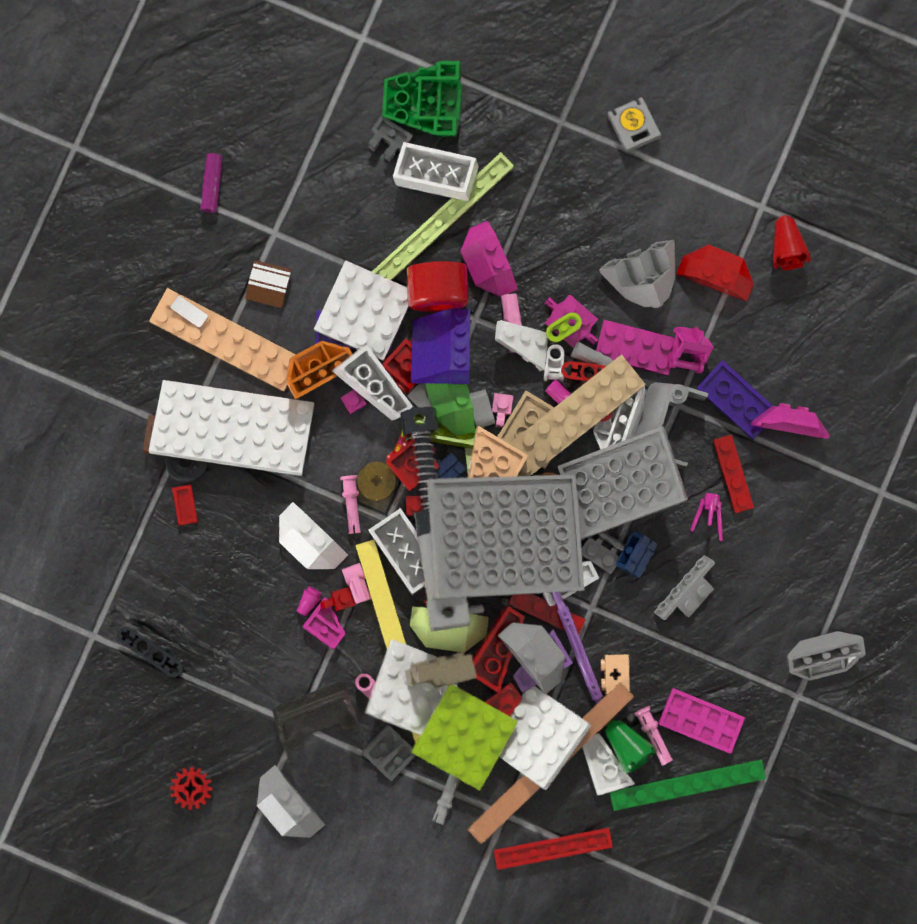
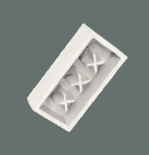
[393,142,479,201]
[369,508,425,595]

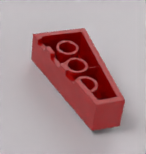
[472,605,525,693]

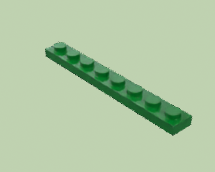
[610,760,766,811]

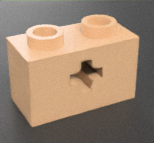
[601,655,630,694]

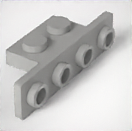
[654,555,715,620]

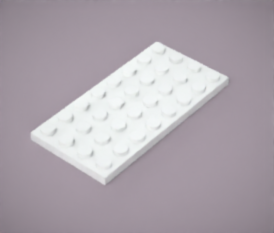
[149,380,314,476]

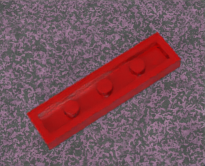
[713,435,754,514]
[508,594,586,635]

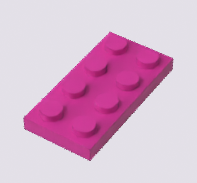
[596,320,675,376]
[658,688,745,754]

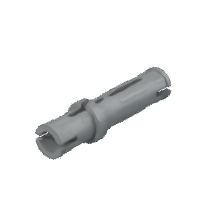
[432,774,460,825]

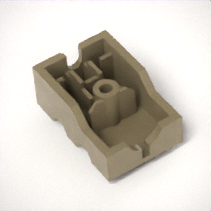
[405,652,476,688]

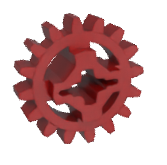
[170,767,213,810]

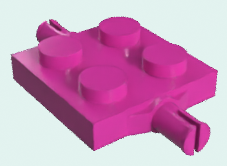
[544,295,598,348]

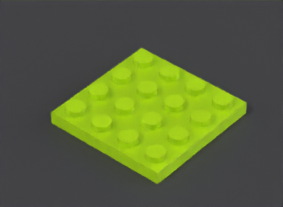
[411,684,518,790]

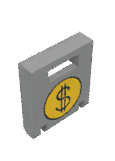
[607,97,661,153]

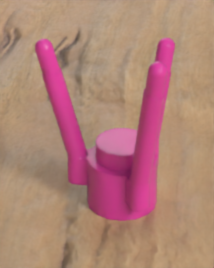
[690,493,723,541]

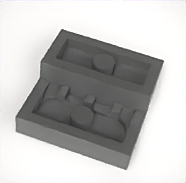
[361,724,415,781]

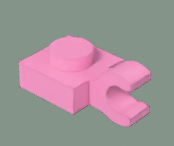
[492,393,513,428]

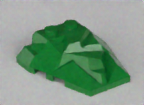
[382,61,462,136]

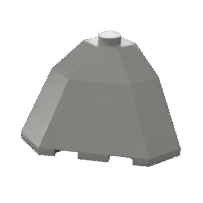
[599,240,675,308]

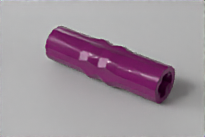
[201,153,223,213]

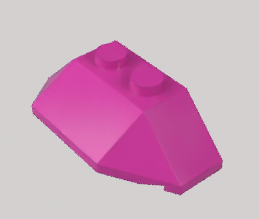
[460,221,518,297]
[751,403,830,439]

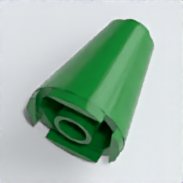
[605,719,657,774]

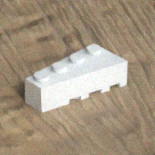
[332,345,413,420]

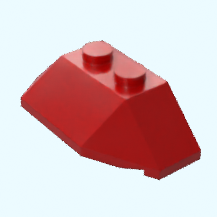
[676,245,754,302]

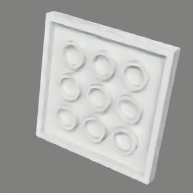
[314,260,409,361]
[365,639,458,735]
[499,686,591,790]

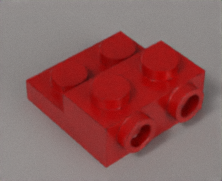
[382,339,418,394]
[385,438,440,492]

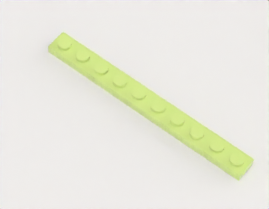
[372,153,514,281]

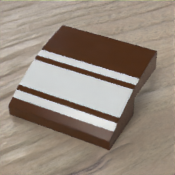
[245,260,292,308]

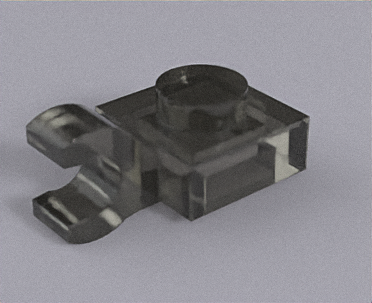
[561,358,591,390]

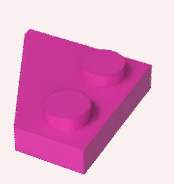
[303,597,346,650]

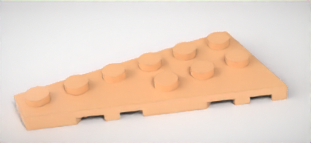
[468,426,528,478]

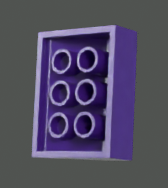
[411,309,470,384]

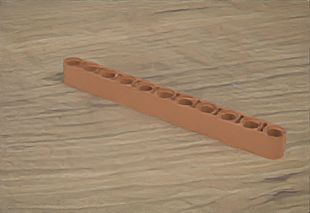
[467,682,634,844]

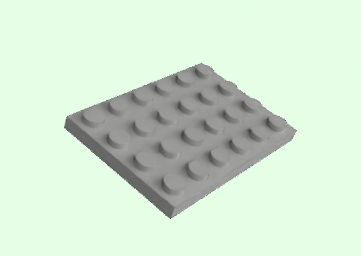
[558,426,688,539]

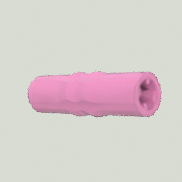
[501,294,522,353]

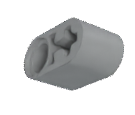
[470,389,495,429]

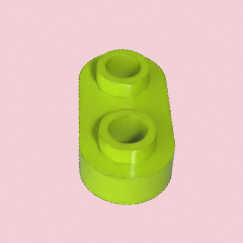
[546,313,582,343]

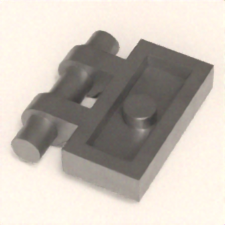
[581,531,625,575]

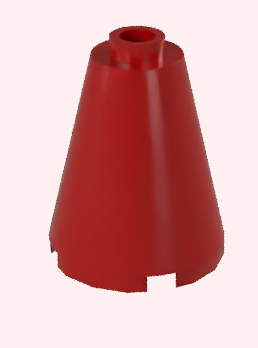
[773,215,811,270]

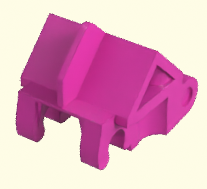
[668,327,713,374]

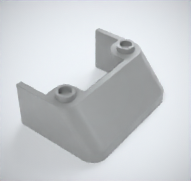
[635,382,708,470]

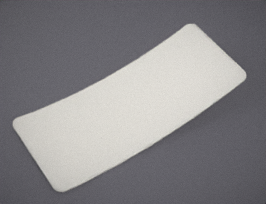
[171,296,208,328]

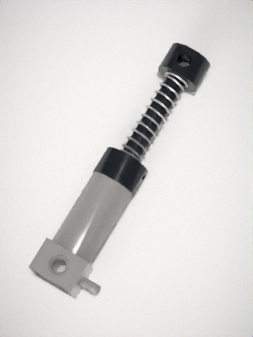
[400,407,484,632]

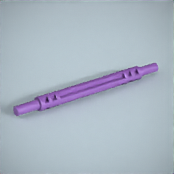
[552,592,603,704]

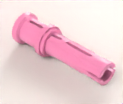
[340,475,361,534]
[634,706,673,765]

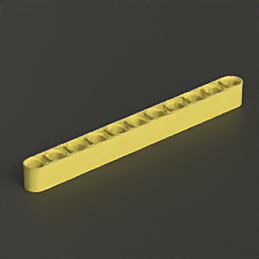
[356,540,420,743]

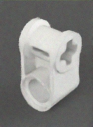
[544,345,564,382]

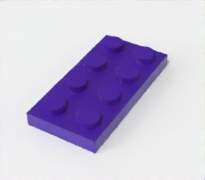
[696,360,773,440]

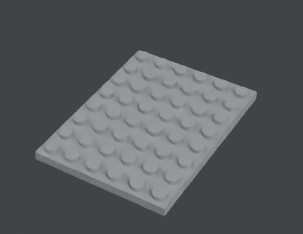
[427,475,584,599]

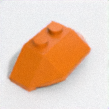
[286,341,352,399]

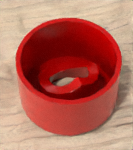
[407,261,469,312]

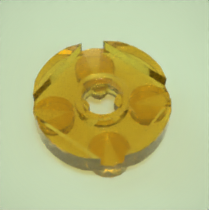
[357,462,396,501]

